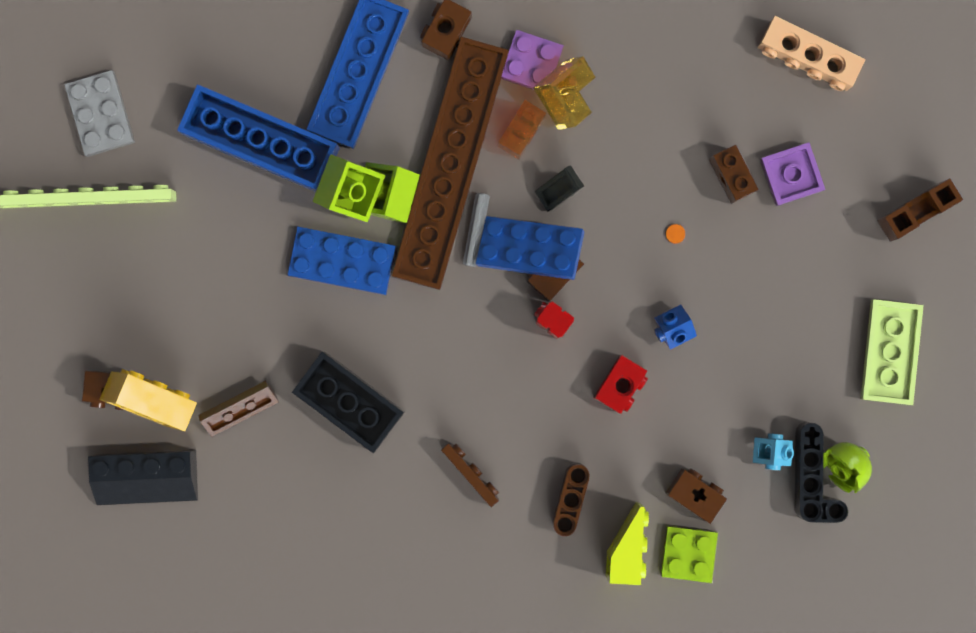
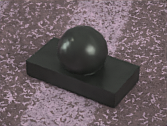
[535,165,584,212]

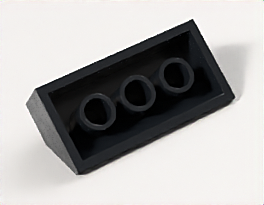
[88,450,198,505]

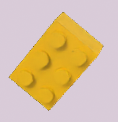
[99,369,197,431]

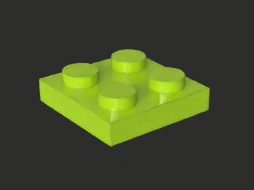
[661,526,718,583]

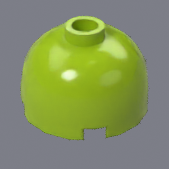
[823,442,872,493]

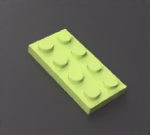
[861,299,924,405]

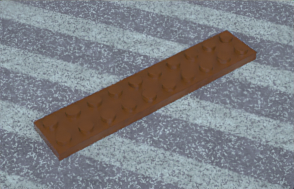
[392,37,509,290]

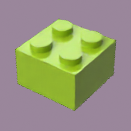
[312,154,386,222]

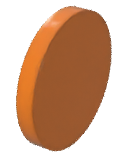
[666,224,685,244]

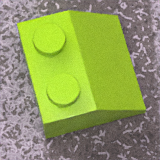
[365,162,420,223]

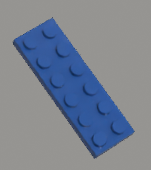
[306,0,409,149]

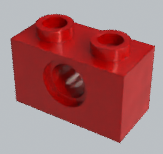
[593,355,648,414]

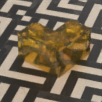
[533,56,596,129]

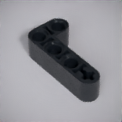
[795,422,848,523]

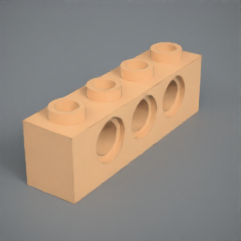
[758,16,866,91]

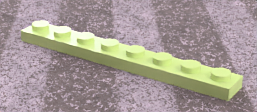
[0,185,176,208]

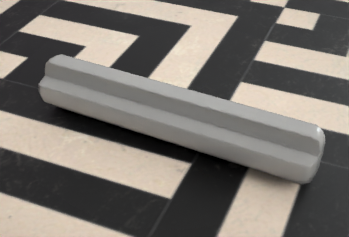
[463,193,490,267]

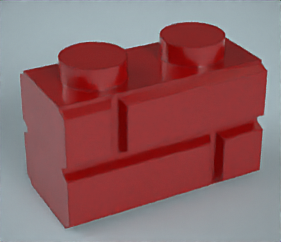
[534,301,574,339]

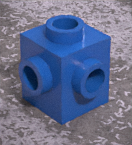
[654,305,697,350]

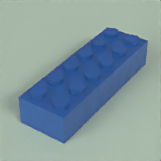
[177,84,340,192]

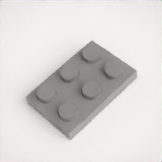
[64,70,135,157]

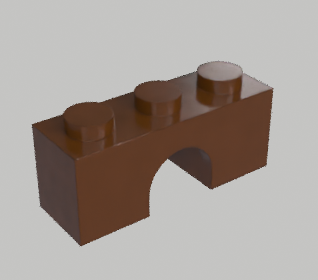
[877,178,963,242]

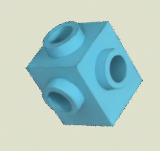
[753,433,794,470]

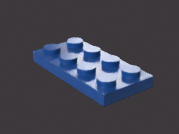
[476,216,585,280]
[288,226,396,295]

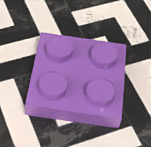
[501,30,564,94]
[760,142,826,206]

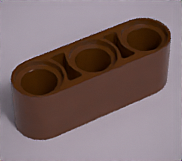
[553,463,590,537]

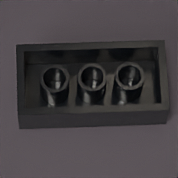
[292,351,405,453]

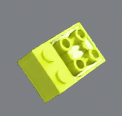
[606,502,649,585]

